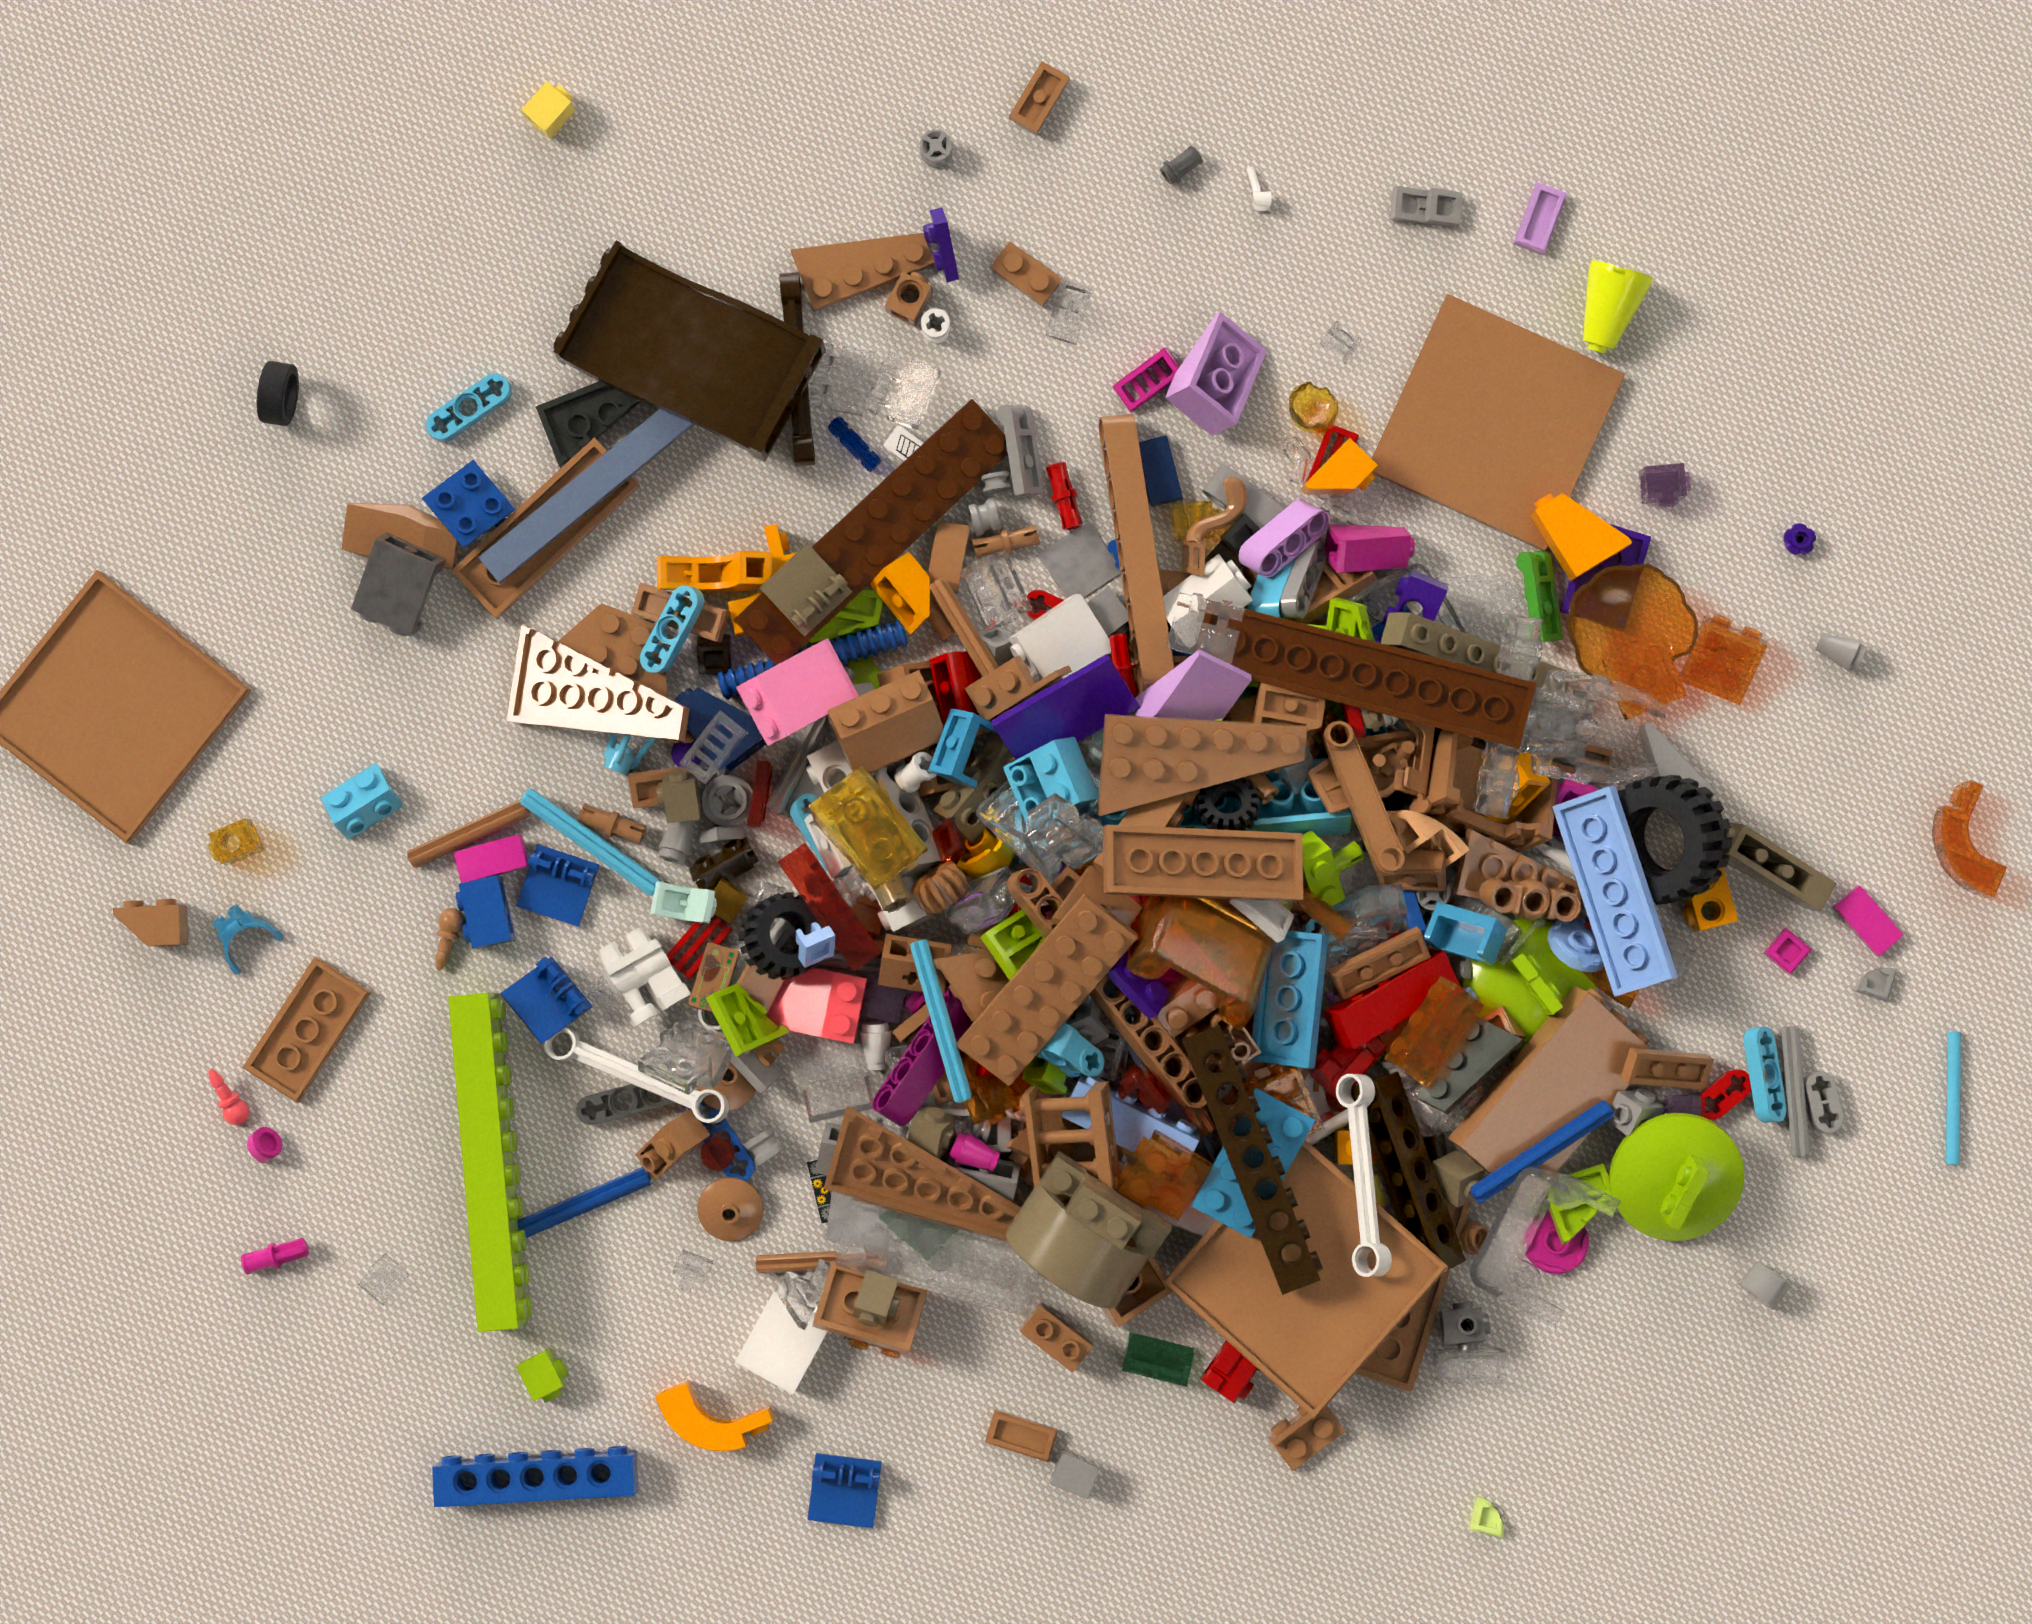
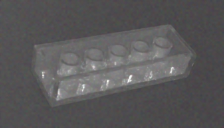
[834,1197,1040,1317]

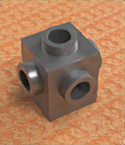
[1439,1302,1491,1351]

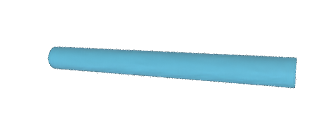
[1946,1032,1961,1165]

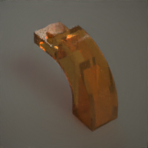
[1932,780,2007,899]

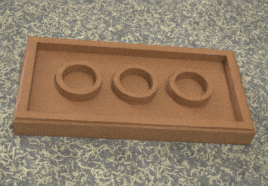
[242,956,372,1103]

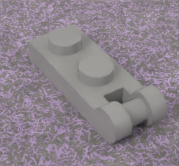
[997,405,1045,496]

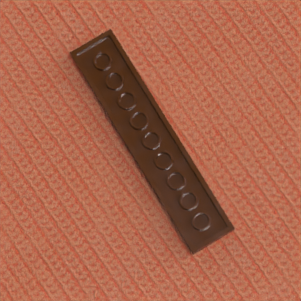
[733,399,1008,666]
[1195,600,1537,749]

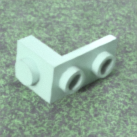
[650,881,717,923]

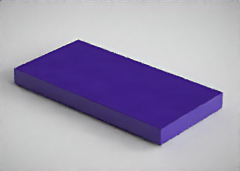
[991,654,1140,760]

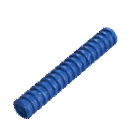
[717,620,908,700]

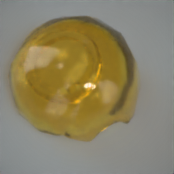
[1289,381,1339,434]

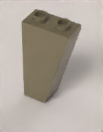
[1725,822,1837,912]

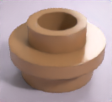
[1460,1221,1490,1255]

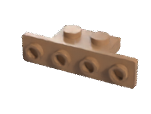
[965,655,1072,737]

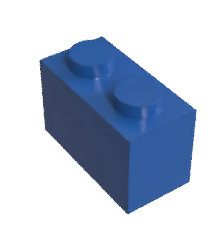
[455,875,516,949]

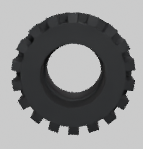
[739,892,829,980]

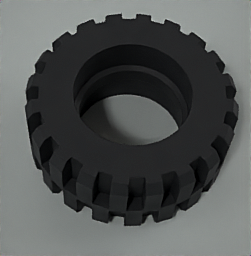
[1617,775,1732,905]

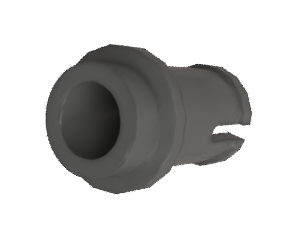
[1160,146,1203,185]

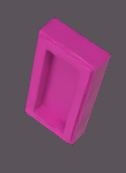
[1833,885,1903,957]

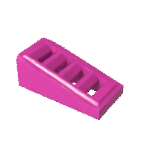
[1112,347,1180,413]

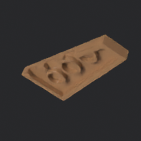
[1452,828,1582,917]

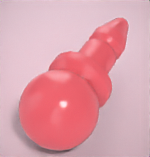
[208,1069,249,1125]

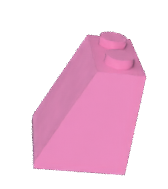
[736,638,859,746]

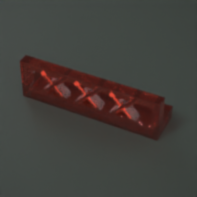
[778,843,882,972]

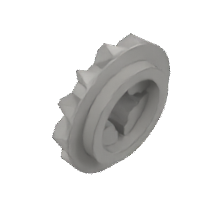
[702,774,755,827]

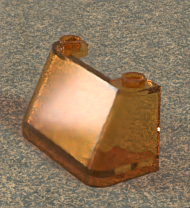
[1127,896,1273,1030]

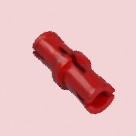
[1046,462,1083,531]

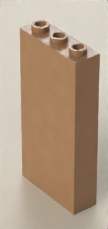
[1448,986,1650,1206]

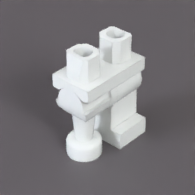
[598,927,691,1027]

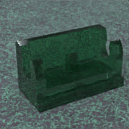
[1121,1332,1194,1387]

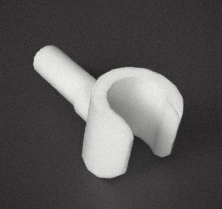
[1246,167,1272,211]

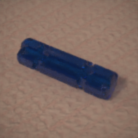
[828,416,881,472]

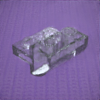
[638,1019,732,1095]

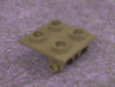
[759,543,852,637]

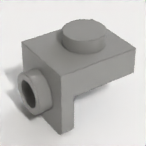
[1608,1088,1665,1136]

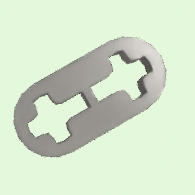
[1804,1071,1844,1133]

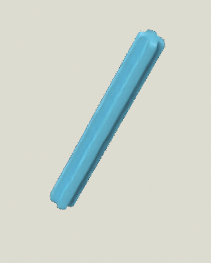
[520,788,661,896]
[910,939,972,1103]

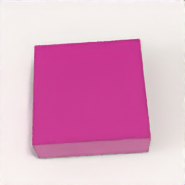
[1763,928,1812,975]

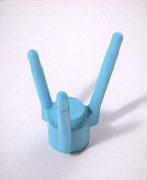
[603,734,657,776]

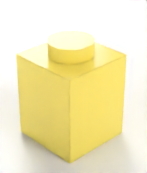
[521,81,575,139]

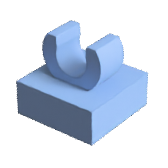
[796,922,836,968]

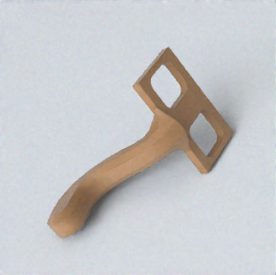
[1182,477,1247,576]

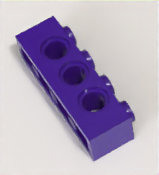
[1374,569,1448,643]

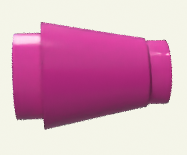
[948,1132,1000,1171]

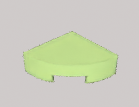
[1469,1495,1504,1537]

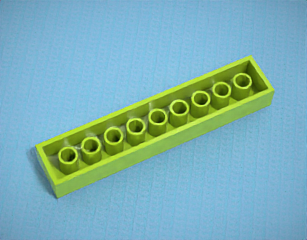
[448,992,533,1332]

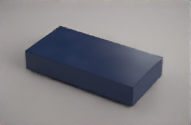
[1139,435,1183,507]

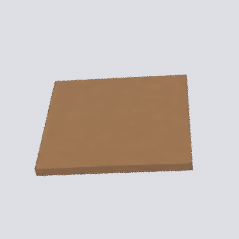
[1372,293,1625,551]
[0,570,252,844]
[1163,1140,1448,1419]

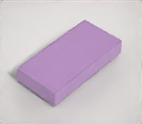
[1513,182,1567,256]

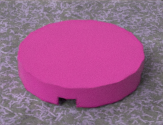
[1522,1208,1589,1274]

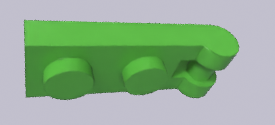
[1516,551,1563,643]

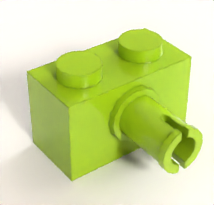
[1302,830,1364,914]

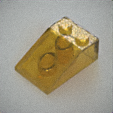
[808,766,928,890]

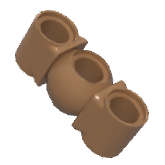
[1479,878,1581,922]

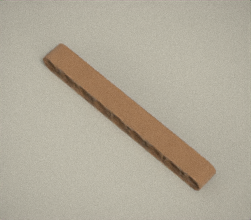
[1099,414,1174,694]
[1007,868,1207,1108]

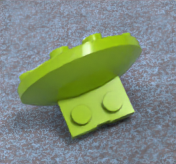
[1462,919,1595,1050]
[1609,1113,1745,1241]

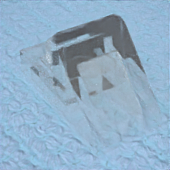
[777,1259,831,1330]

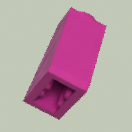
[1325,524,1415,573]

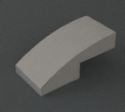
[1390,186,1463,226]

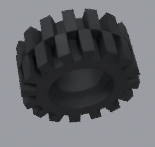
[1198,777,1259,831]

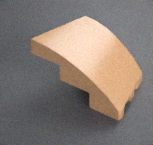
[1351,810,1470,867]

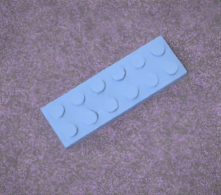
[1552,785,1678,997]

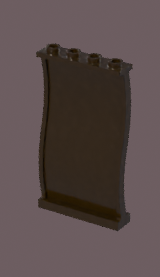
[553,240,826,462]

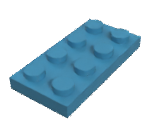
[1251,930,1329,1069]
[1191,1087,1315,1238]

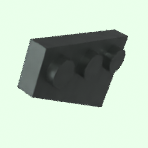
[535,381,640,468]
[1416,1010,1525,1115]

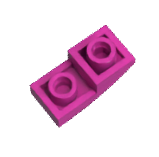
[454,834,529,883]

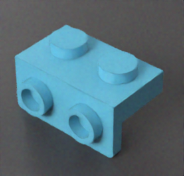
[320,763,403,840]

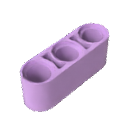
[1238,499,1330,578]

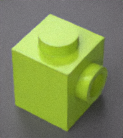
[516,1348,569,1403]

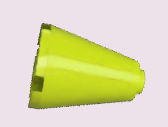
[1582,260,1653,354]

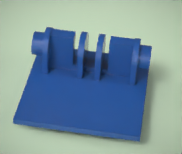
[422,460,515,548]
[516,844,600,927]
[500,956,593,1044]
[807,1453,882,1528]

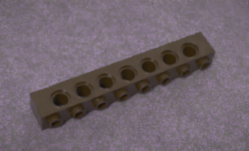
[1181,1024,1323,1295]

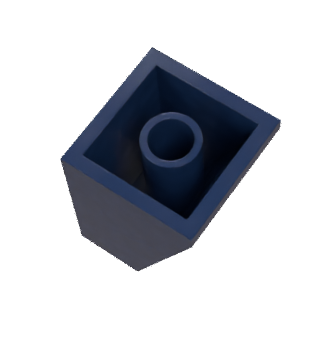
[675,687,767,775]

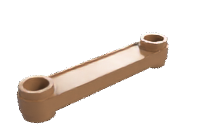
[1322,721,1405,876]

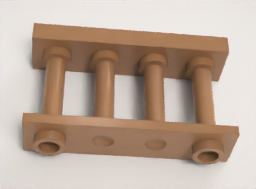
[1020,1081,1123,1206]

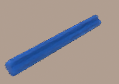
[1470,1101,1614,1203]
[518,1167,652,1238]

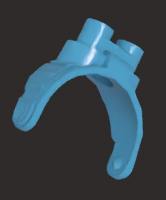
[212,904,284,975]

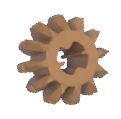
[910,861,969,915]

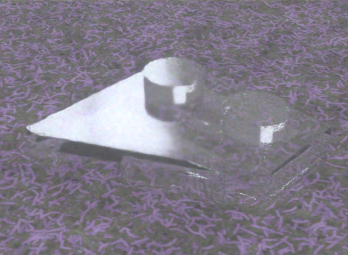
[1436,575,1524,634]

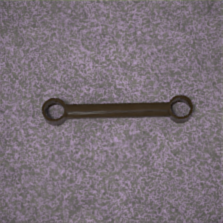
[779,272,815,467]

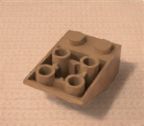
[1156,963,1261,1072]

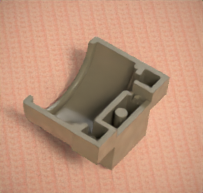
[1005,1151,1172,1309]

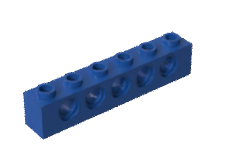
[432,1446,639,1507]

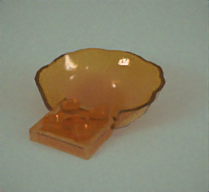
[1567,564,1698,721]

